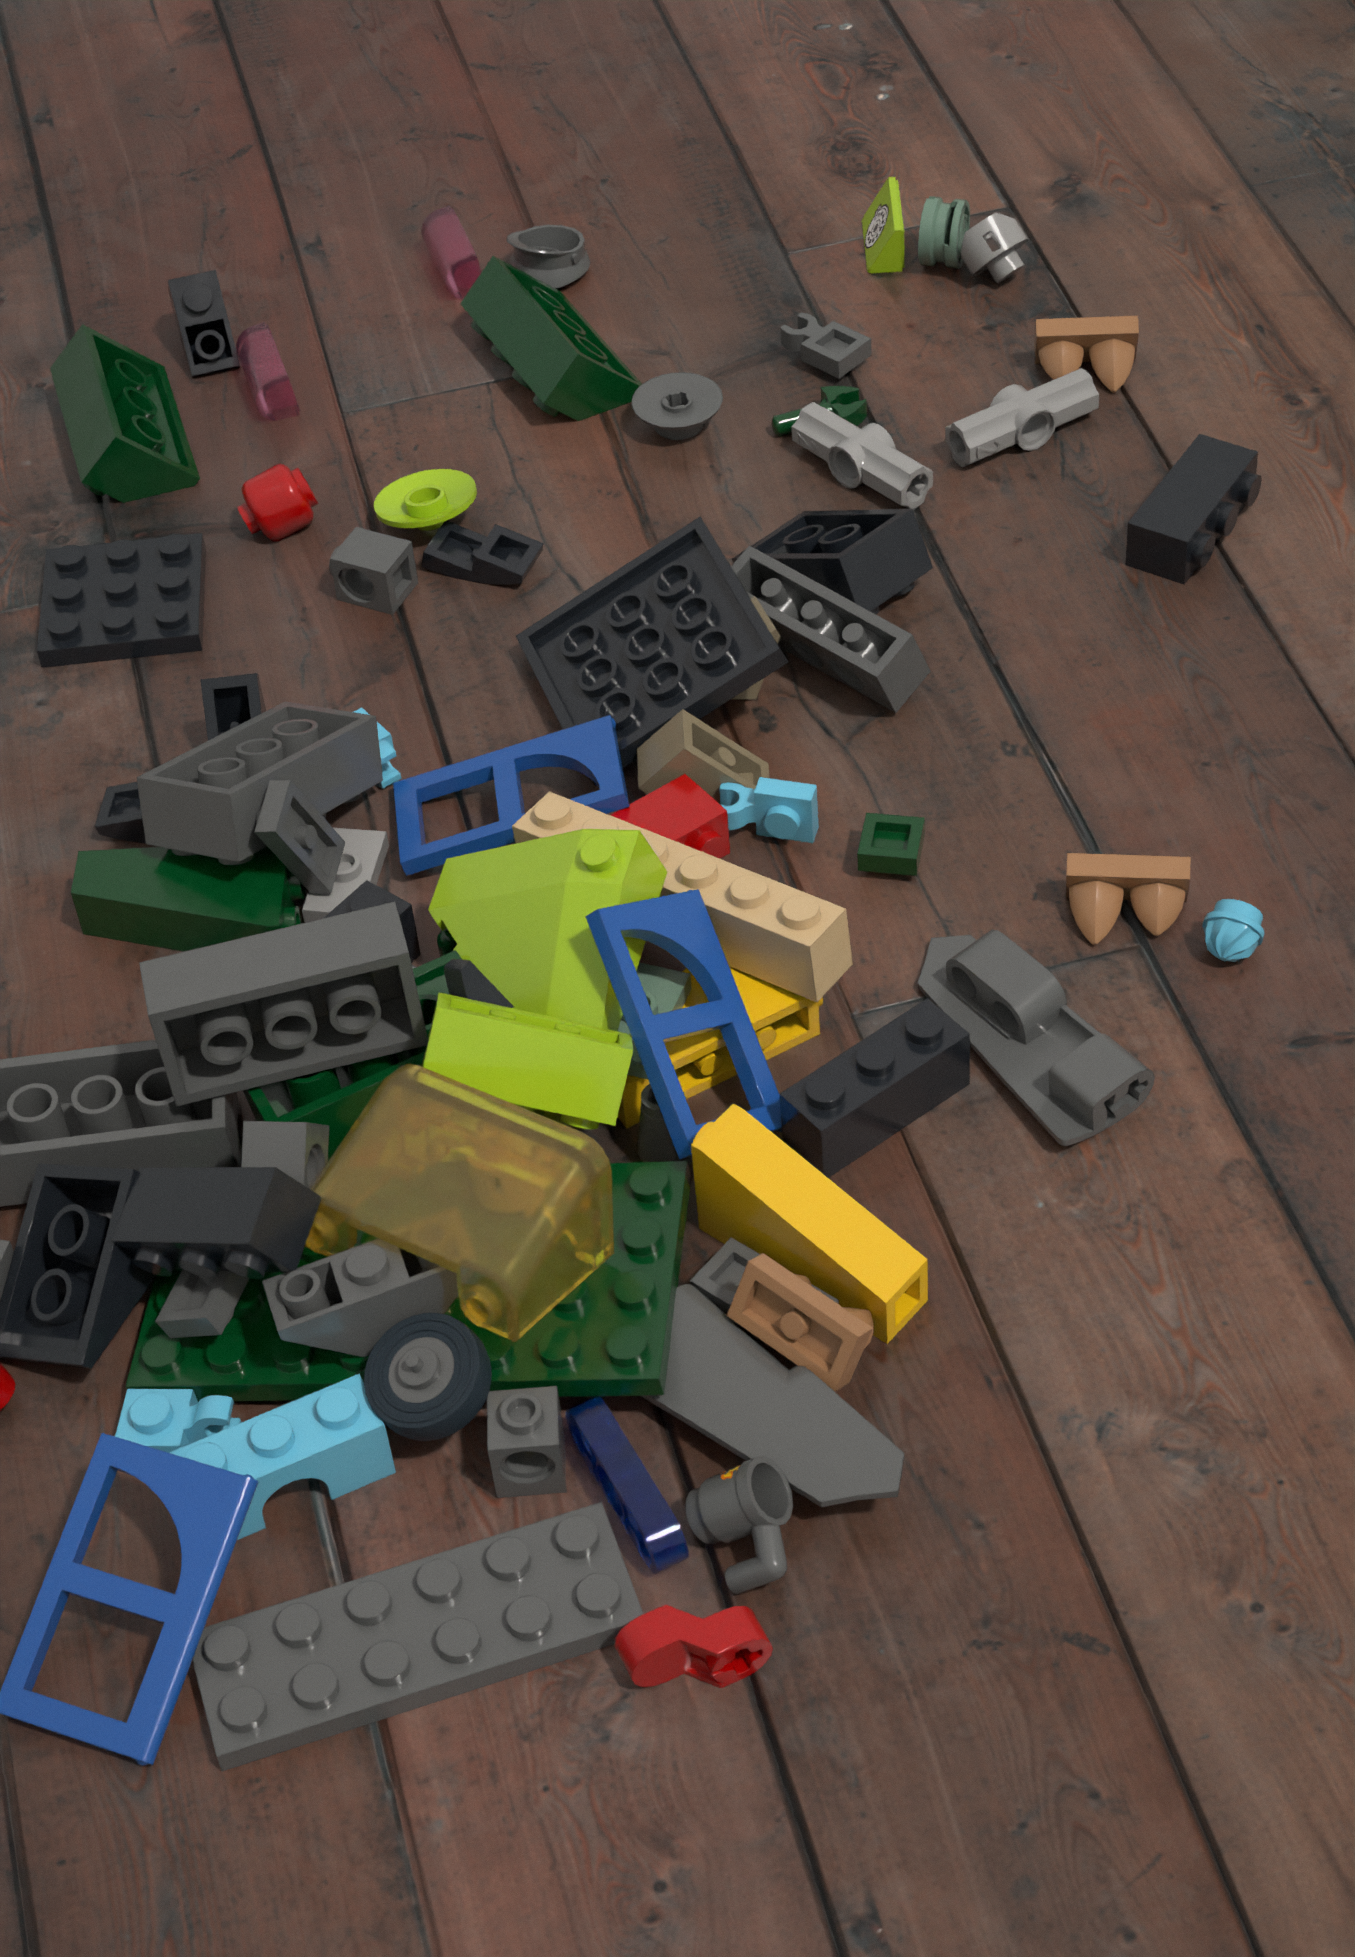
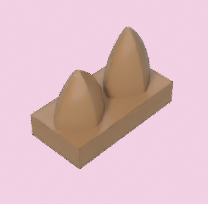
[1034,316,1139,393]
[1065,853,1191,946]
[727,1253,874,1392]

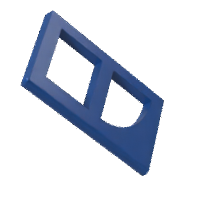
[393,715,630,876]
[585,889,782,1160]
[0,1433,258,1766]

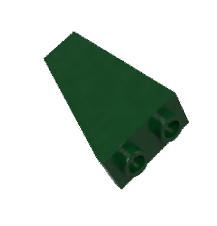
[71,847,306,952]

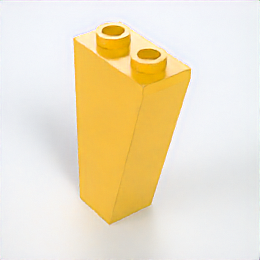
[617,966,823,1129]
[691,1103,928,1344]

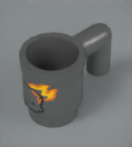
[685,1456,793,1594]

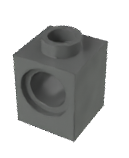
[329,527,418,615]
[241,1121,329,1205]
[487,1386,567,1498]

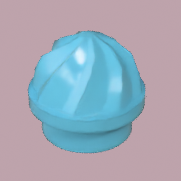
[1202,899,1265,962]

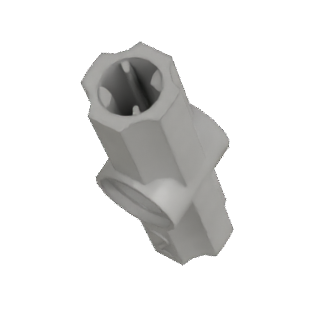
[945,368,1099,467]
[792,402,933,509]

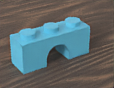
[169,1374,396,1540]

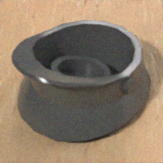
[506,225,591,290]

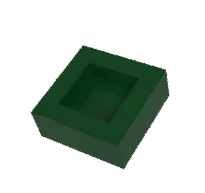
[857,813,925,876]

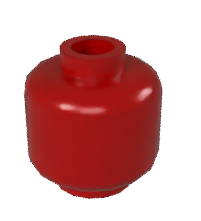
[237,464,319,542]

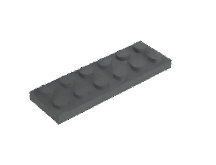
[193,1502,643,1771]

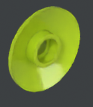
[374,469,477,531]

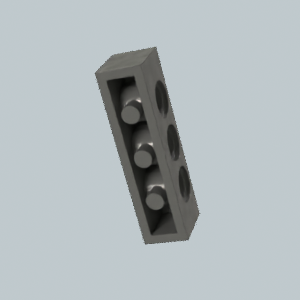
[731,545,931,713]

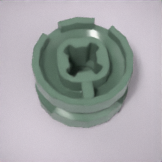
[918,196,970,269]

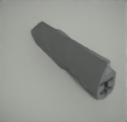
[918,929,1155,1146]
[641,1284,904,1507]

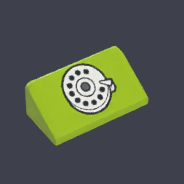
[862,177,905,274]

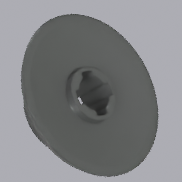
[632,372,723,440]

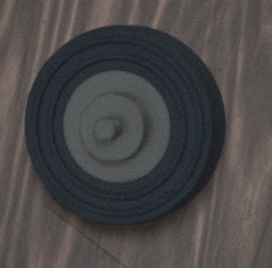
[364,1313,492,1441]

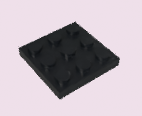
[37,533,206,668]

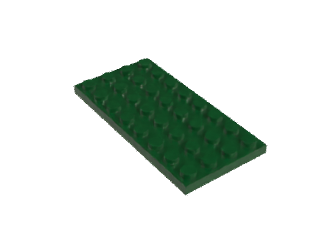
[125,1161,691,1402]

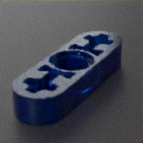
[565,1396,689,1574]

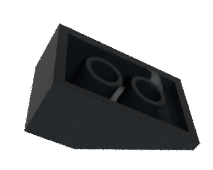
[732,509,933,614]
[0,1163,156,1369]

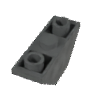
[262,1209,480,1357]

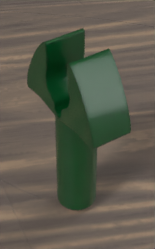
[771,386,867,436]

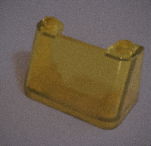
[305,1064,614,1342]

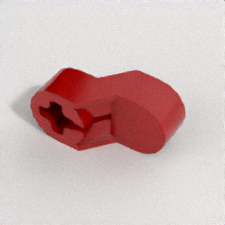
[614,1604,773,1688]

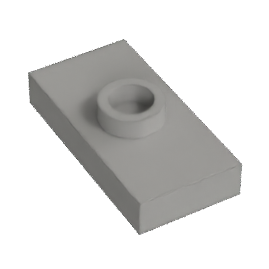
[302,828,389,923]

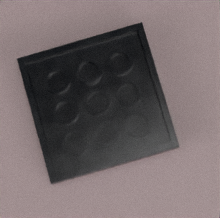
[516,517,788,786]

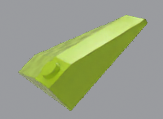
[428,829,667,1031]

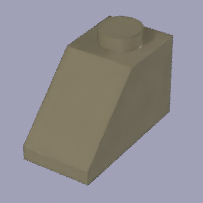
[637,709,770,804]

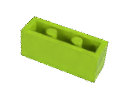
[419,992,633,1129]

